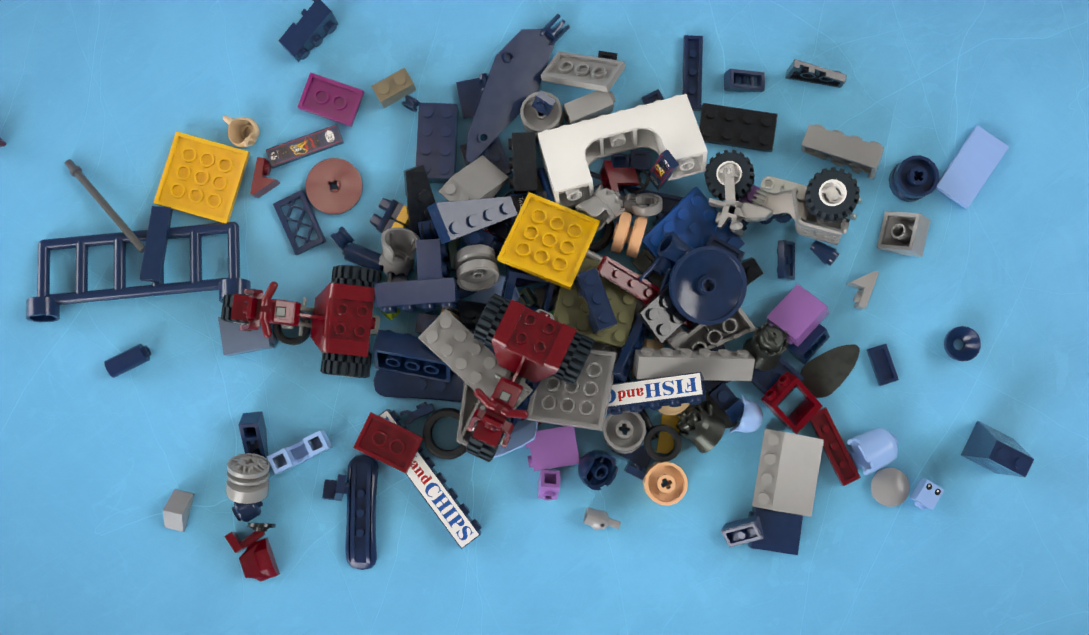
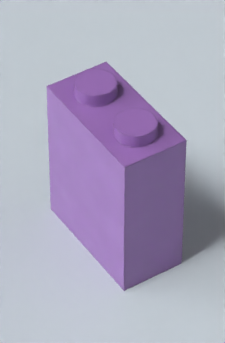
[766,284,829,347]
[526,426,580,471]

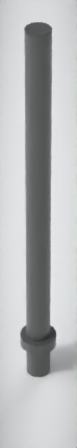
[65,159,145,253]

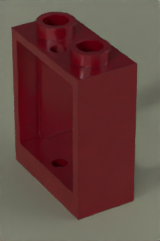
[760,371,823,434]

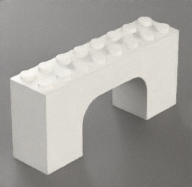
[537,94,707,208]

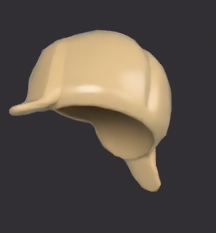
[223,115,260,147]

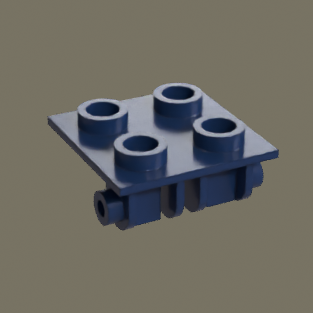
[456,73,488,119]

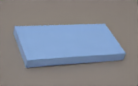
[935,126,1009,209]

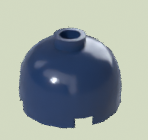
[578,450,618,490]

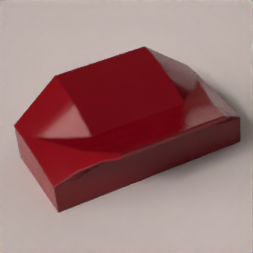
[239,537,280,582]

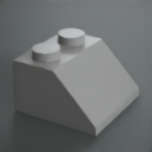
[877,211,931,257]

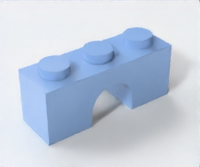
[267,430,333,474]

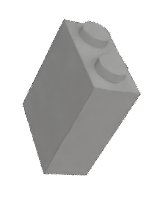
[563,91,615,125]

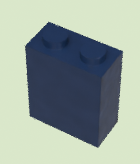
[747,507,803,555]

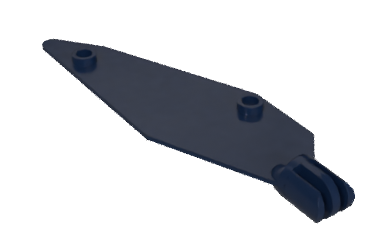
[466,14,570,162]

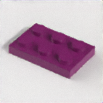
[298,72,365,127]

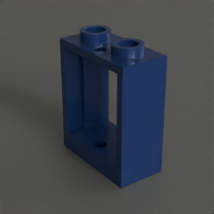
[501,266,557,312]

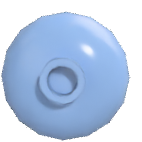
[847,428,898,475]

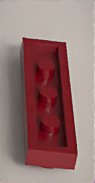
[810,407,861,486]

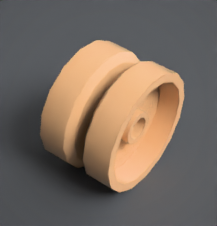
[610,211,648,258]
[642,461,688,506]

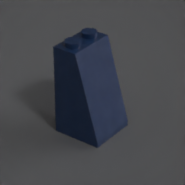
[961,421,1034,477]

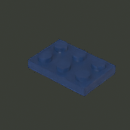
[750,356,804,406]

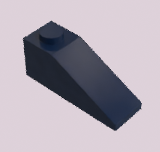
[238,411,270,472]

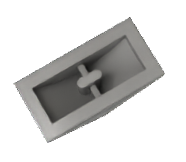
[163,489,194,532]

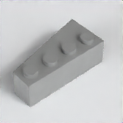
[801,124,884,180]
[668,307,756,351]

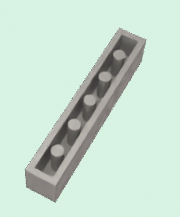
[633,347,755,381]

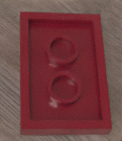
[353,412,424,474]

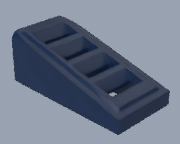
[724,69,765,92]

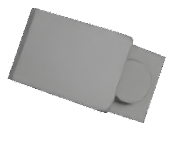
[846,271,879,310]

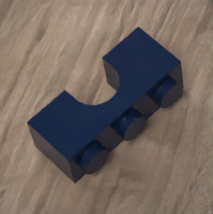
[574,268,618,334]

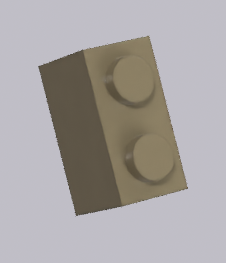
[371,68,416,108]

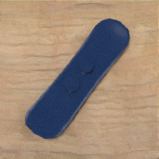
[373,370,464,403]
[345,455,378,570]

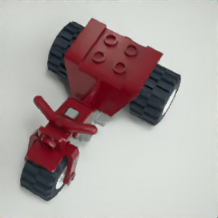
[221,265,381,378]
[466,294,594,462]

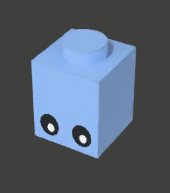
[910,478,944,510]

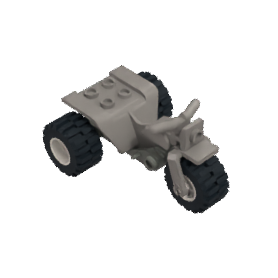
[704,150,862,245]

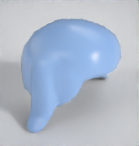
[730,395,763,433]

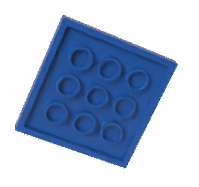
[642,187,745,274]

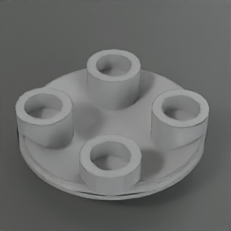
[871,468,910,507]

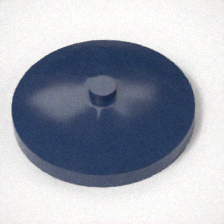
[669,246,747,325]

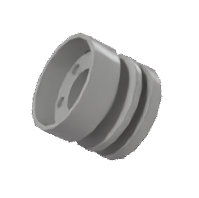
[226,453,270,504]

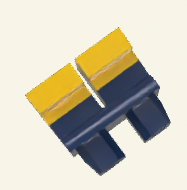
[370,198,409,234]

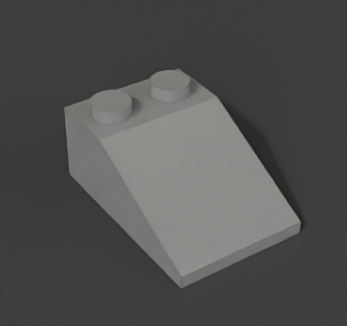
[438,155,510,201]

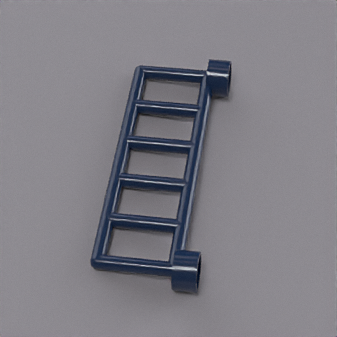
[26,222,251,322]

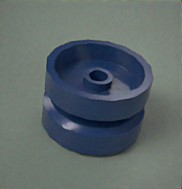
[889,155,939,202]

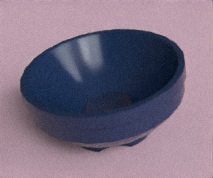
[944,326,981,361]

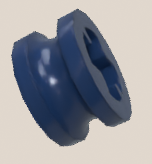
[401,95,419,112]

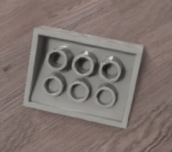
[752,429,824,517]

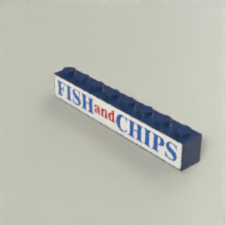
[607,372,706,415]
[379,409,482,549]

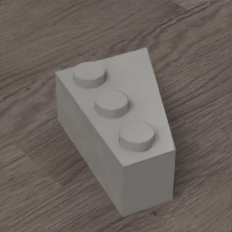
[456,382,486,447]

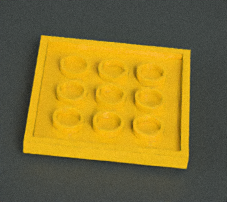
[153,131,250,223]
[497,192,601,290]

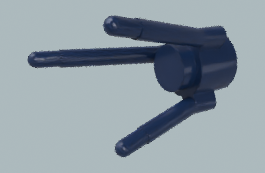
[639,255,672,291]

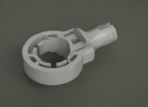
[619,193,663,217]

